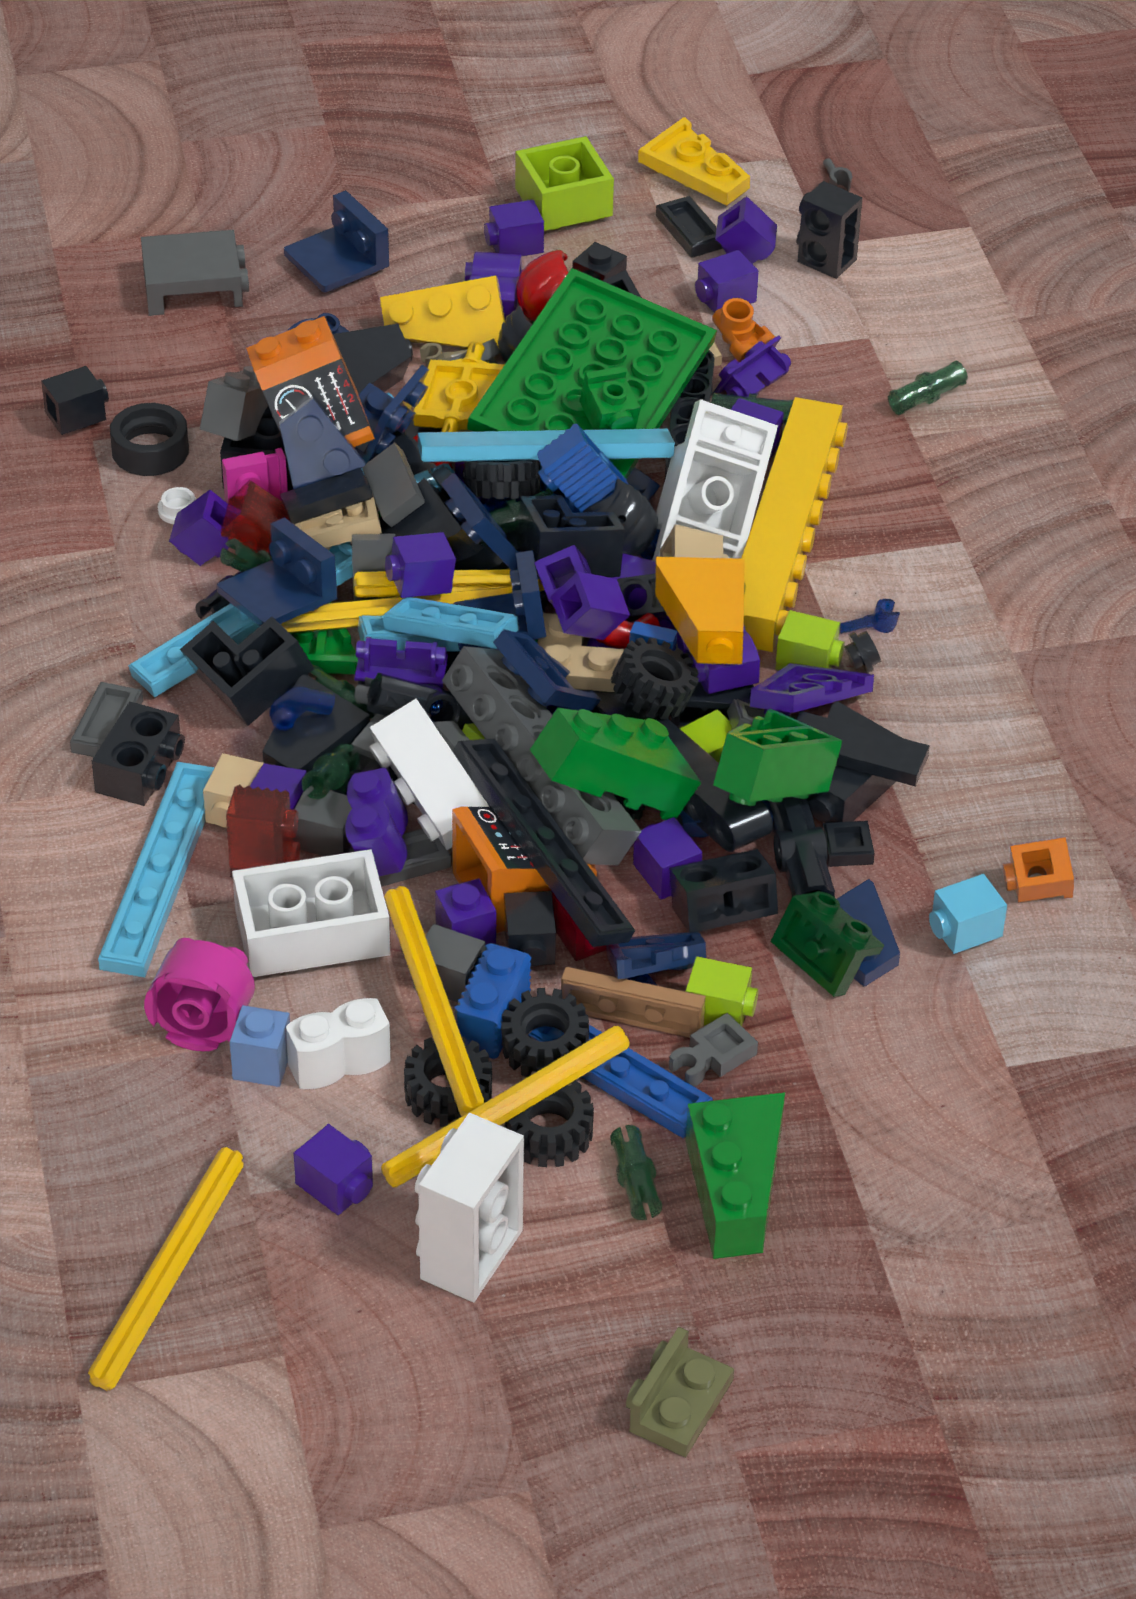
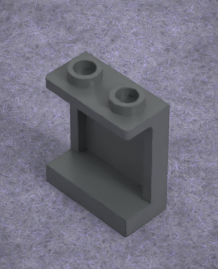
[141,230,249,316]

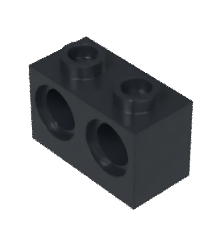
[796,181,863,279]
[91,701,185,806]
[669,849,778,933]

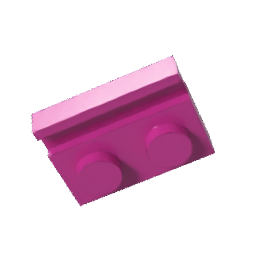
[222,448,289,533]

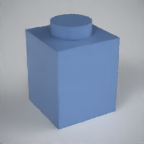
[230,1005,290,1087]

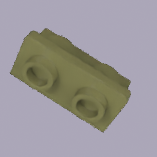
[626,1327,734,1458]

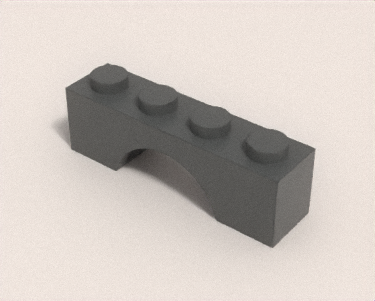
[200,366,269,441]

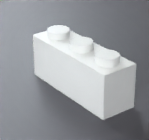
[369,699,489,850]

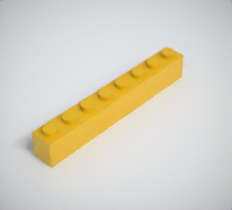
[741,397,848,652]

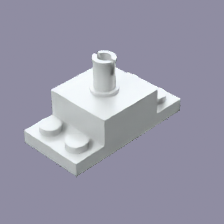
[652,400,778,561]

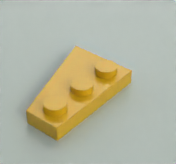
[638,117,750,206]

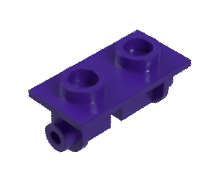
[713,335,791,404]
[354,637,448,688]

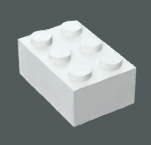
[232,849,390,977]
[415,1113,524,1303]

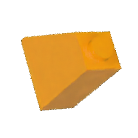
[655,557,745,664]

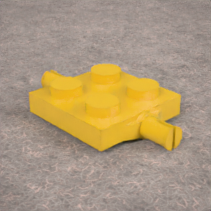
[413,341,505,432]

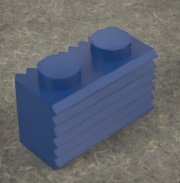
[537,424,628,513]
[454,943,532,1059]

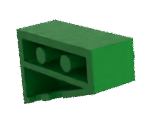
[530,708,702,820]
[713,709,843,806]
[685,1092,785,1259]

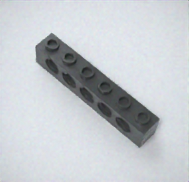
[442,646,642,865]

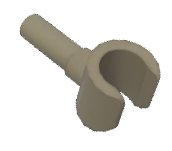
[420,343,467,368]

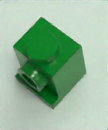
[579,366,641,430]

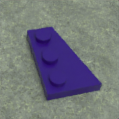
[750,663,874,716]

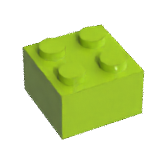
[515,136,614,231]

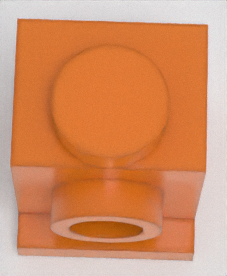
[1003,837,1074,903]

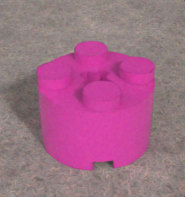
[144,937,255,1051]

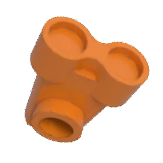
[712,298,775,362]

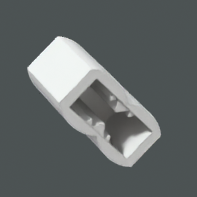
[286,998,391,1089]

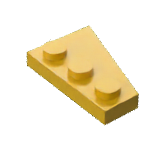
[380,275,505,349]

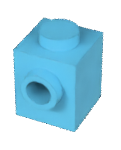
[929,874,1007,954]

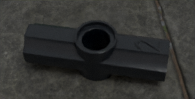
[367,672,473,730]
[769,797,835,897]

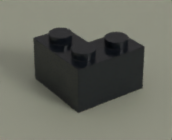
[517,495,625,579]
[180,616,315,726]

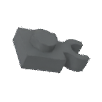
[669,1013,758,1087]

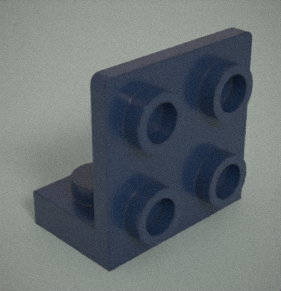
[284,190,389,292]
[354,365,429,464]
[217,518,337,626]
[453,550,547,650]

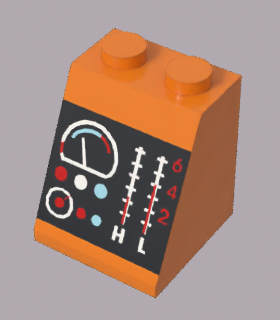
[246,316,375,447]
[452,806,597,934]

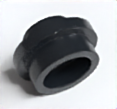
[844,631,881,673]

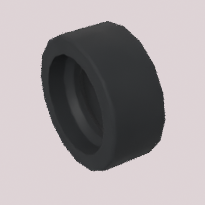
[110,403,189,476]

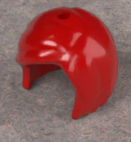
[516,250,568,322]

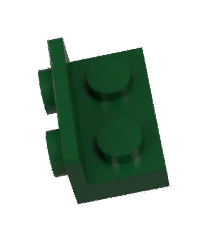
[770,891,884,997]

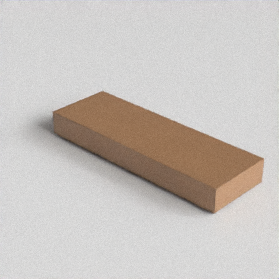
[561,967,706,1038]

